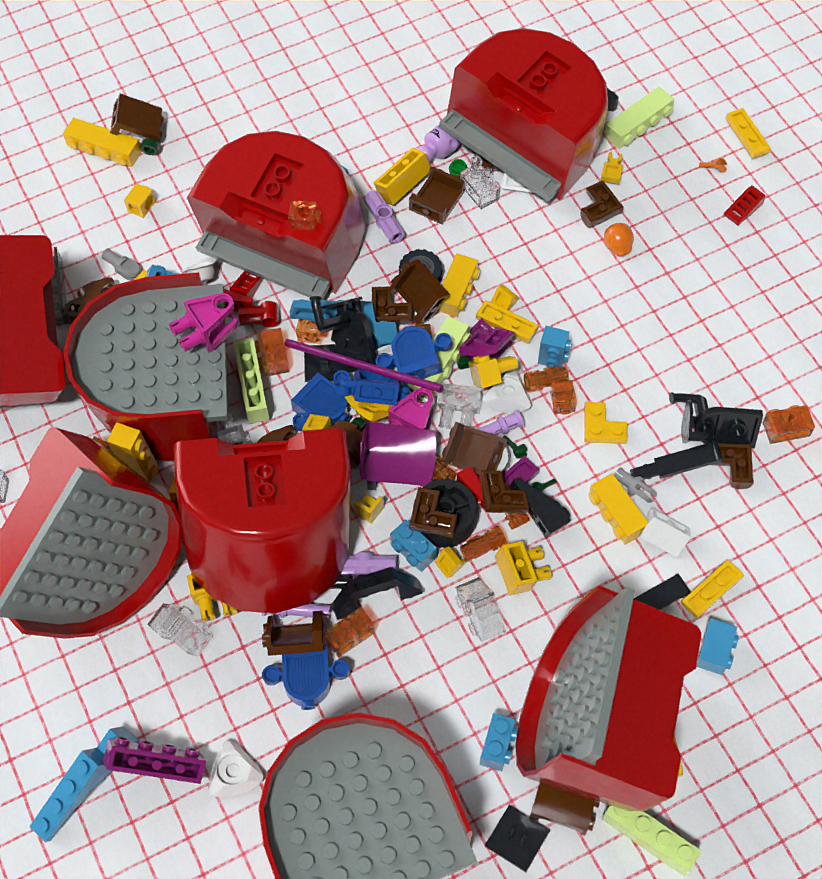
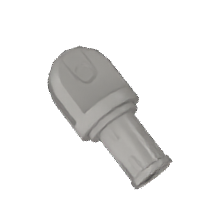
[101,248,141,281]
[614,467,657,503]

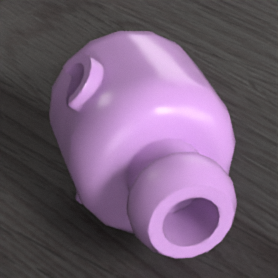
[418,125,461,162]

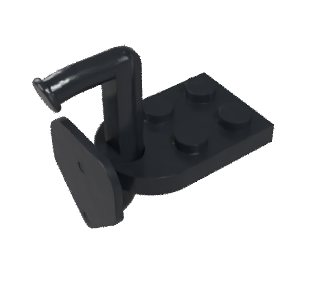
[309,296,377,372]
[669,392,763,449]

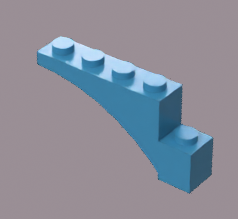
[289,299,397,350]
[29,726,140,842]

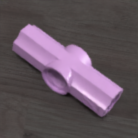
[364,190,405,244]
[339,552,397,577]

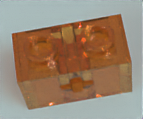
[254,328,290,377]
[762,405,815,444]

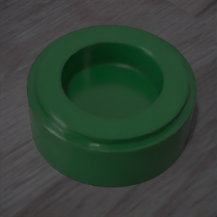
[140,138,160,155]

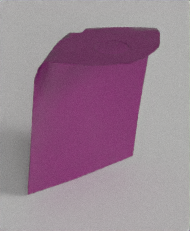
[360,422,436,486]

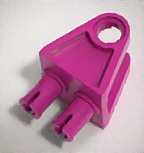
[168,293,238,353]
[388,388,433,430]

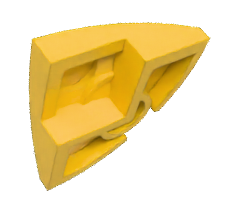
[344,395,399,421]

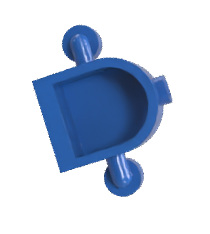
[376,326,453,385]
[334,369,412,405]
[291,370,350,432]
[262,645,350,710]

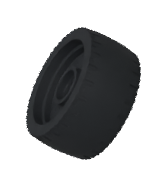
[413,479,478,548]

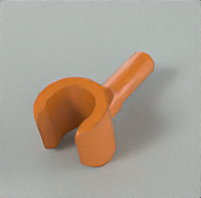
[699,157,727,172]

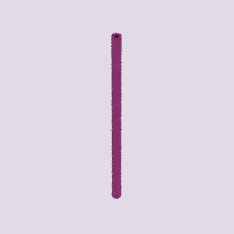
[284,339,444,393]

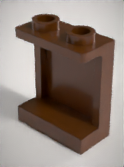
[110,93,164,141]
[409,167,465,225]
[388,259,449,325]
[441,422,508,475]
[262,611,324,656]
[530,783,600,836]

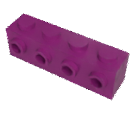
[103,737,206,784]

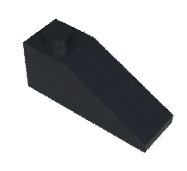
[509,478,571,538]

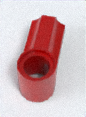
[238,301,279,327]

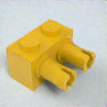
[468,355,519,388]
[495,541,552,596]
[187,574,238,622]

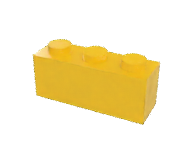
[373,147,431,205]
[437,253,481,318]
[588,473,648,545]

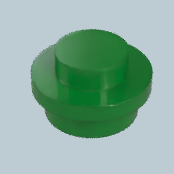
[449,159,468,177]

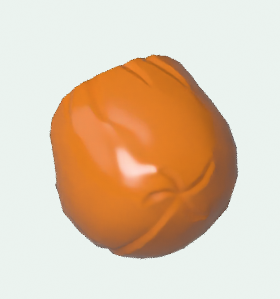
[604,223,634,256]

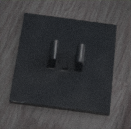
[304,344,342,382]
[485,805,550,873]

